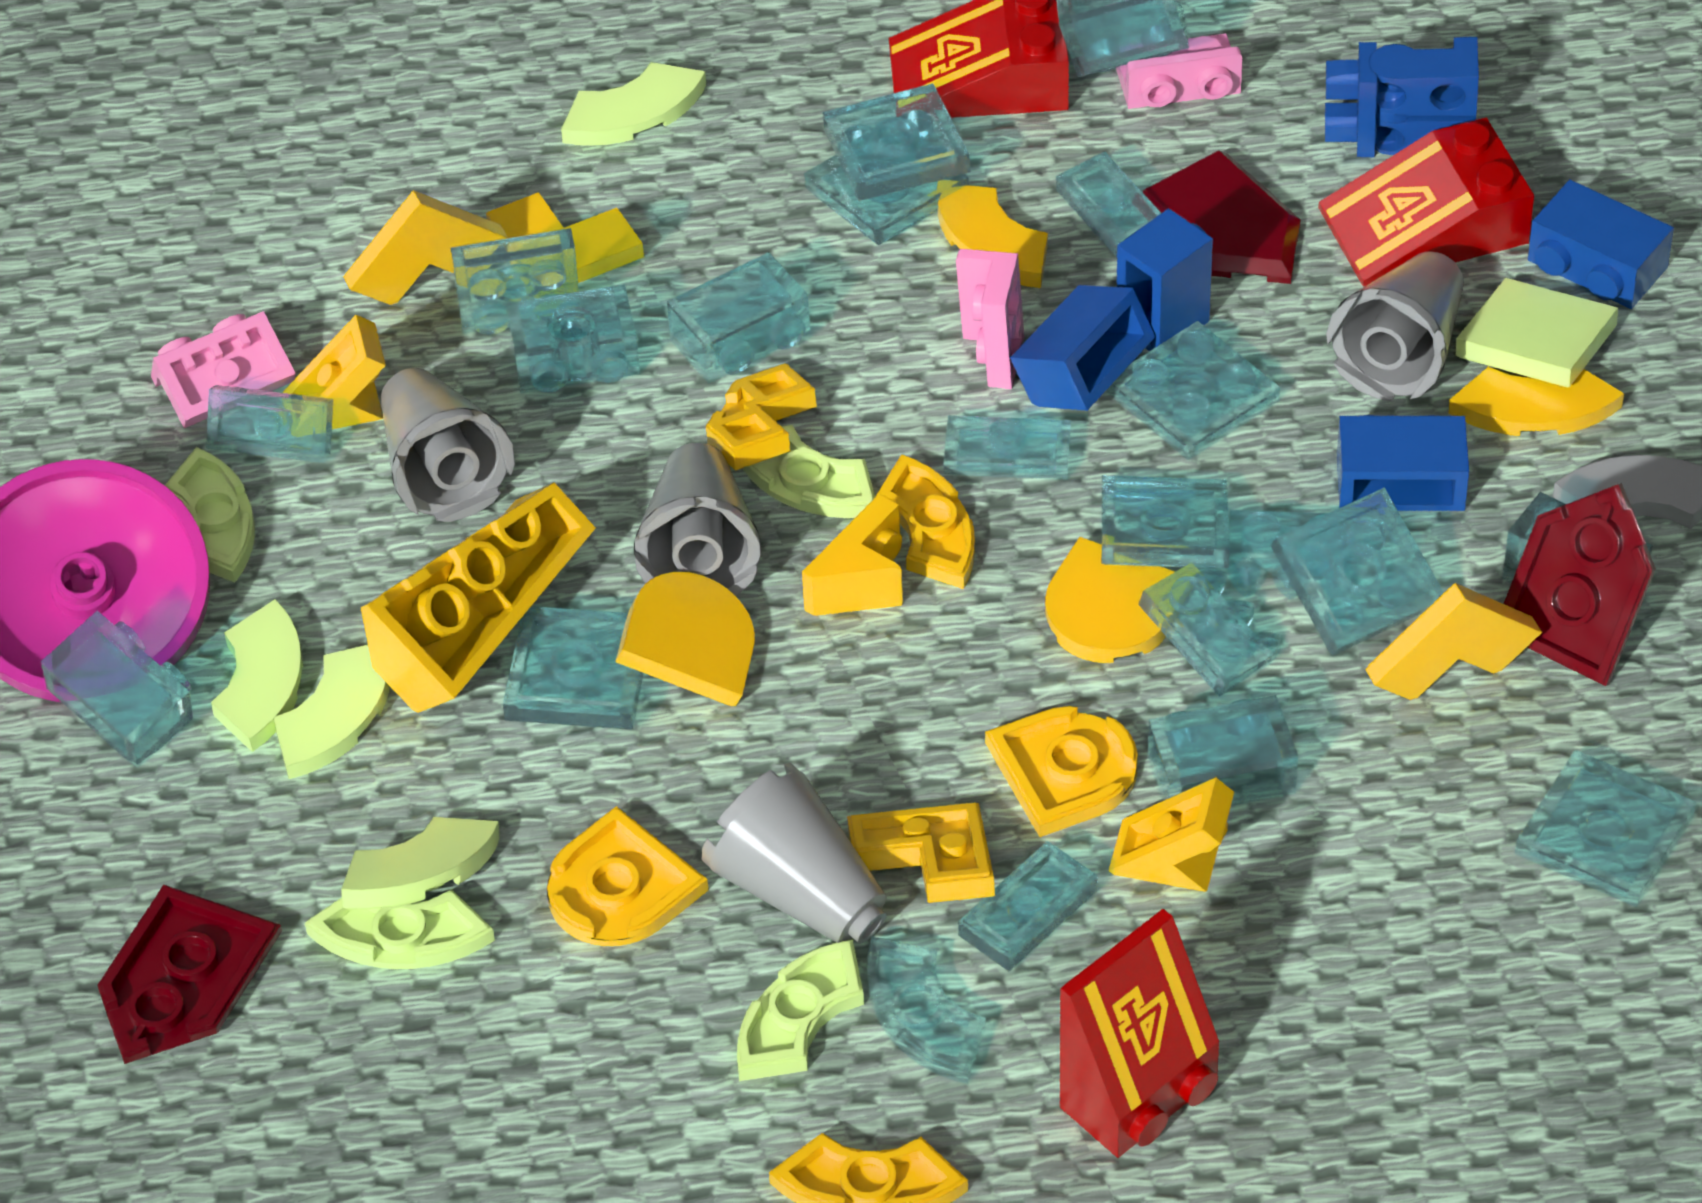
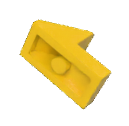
[283,315,386,436]
[802,494,903,616]
[1108,777,1234,892]

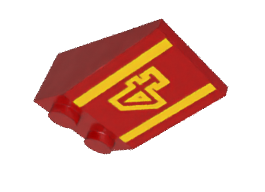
[889,0,1069,121]
[1318,117,1534,287]
[1060,909,1219,1158]

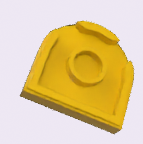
[1045,536,1194,663]
[615,572,755,706]
[985,706,1138,838]
[547,806,709,946]

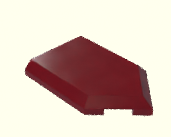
[1135,150,1301,284]
[1503,483,1656,686]
[97,884,282,1064]

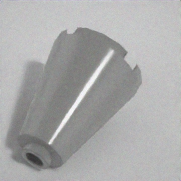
[1326,252,1464,401]
[381,368,515,522]
[634,443,761,596]
[701,763,887,944]

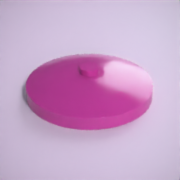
[0,459,210,703]

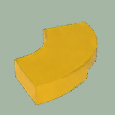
[937,183,1048,288]
[1448,366,1624,436]
[875,454,975,589]
[769,1133,968,1203]

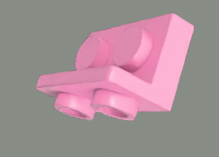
[1114,33,1242,109]
[956,249,1024,389]
[151,311,296,428]

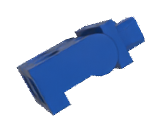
[1325,37,1479,157]

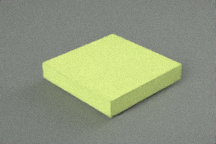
[1456,278,1618,388]

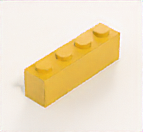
[361,482,596,713]

